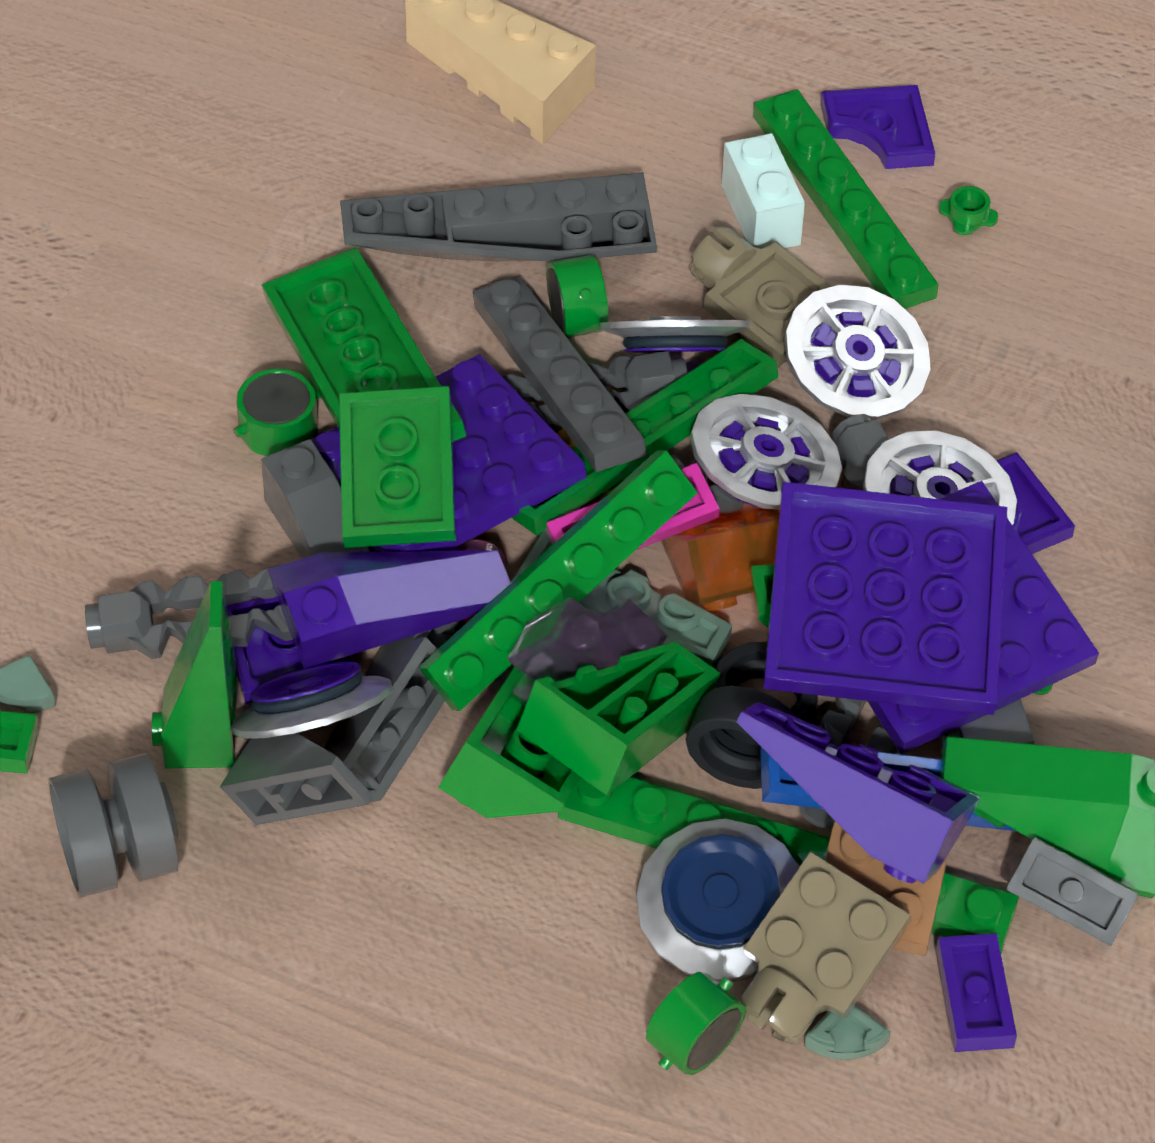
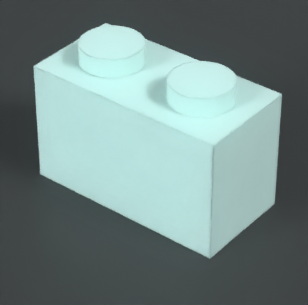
[721,133,805,249]

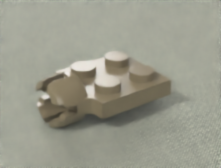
[689,227,832,368]
[740,852,911,1044]

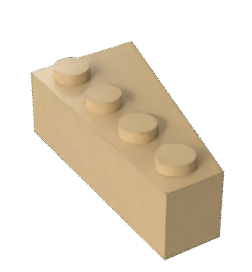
[405,0,596,145]

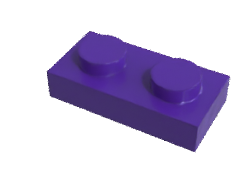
[936,933,1017,1052]

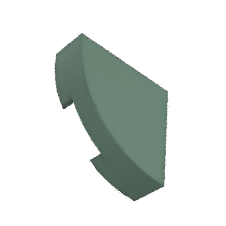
[0,655,56,712]
[804,1005,891,1060]

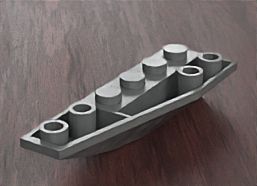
[340,172,657,262]

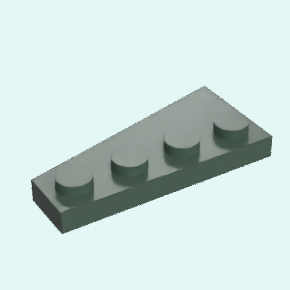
[511,530,732,669]

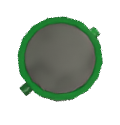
[546,254,609,338]
[233,369,321,456]
[646,971,746,1075]

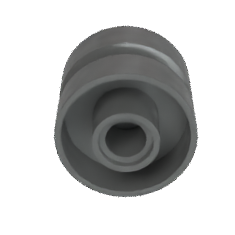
[48,752,178,898]

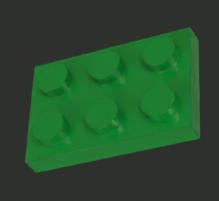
[339,386,456,548]

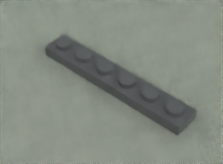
[473,277,646,472]

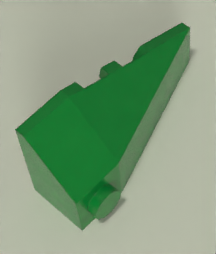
[151,581,236,769]
[438,627,591,818]
[940,737,1155,899]

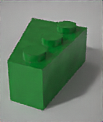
[516,641,720,795]

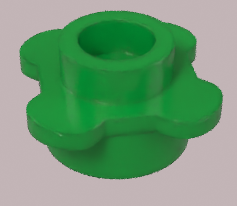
[939,186,998,236]

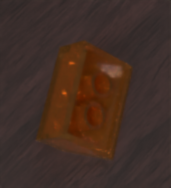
[661,508,779,611]

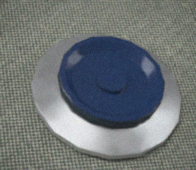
[636,819,799,982]

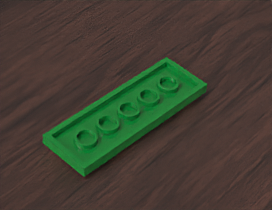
[261,247,466,442]

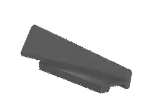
[324,621,463,803]

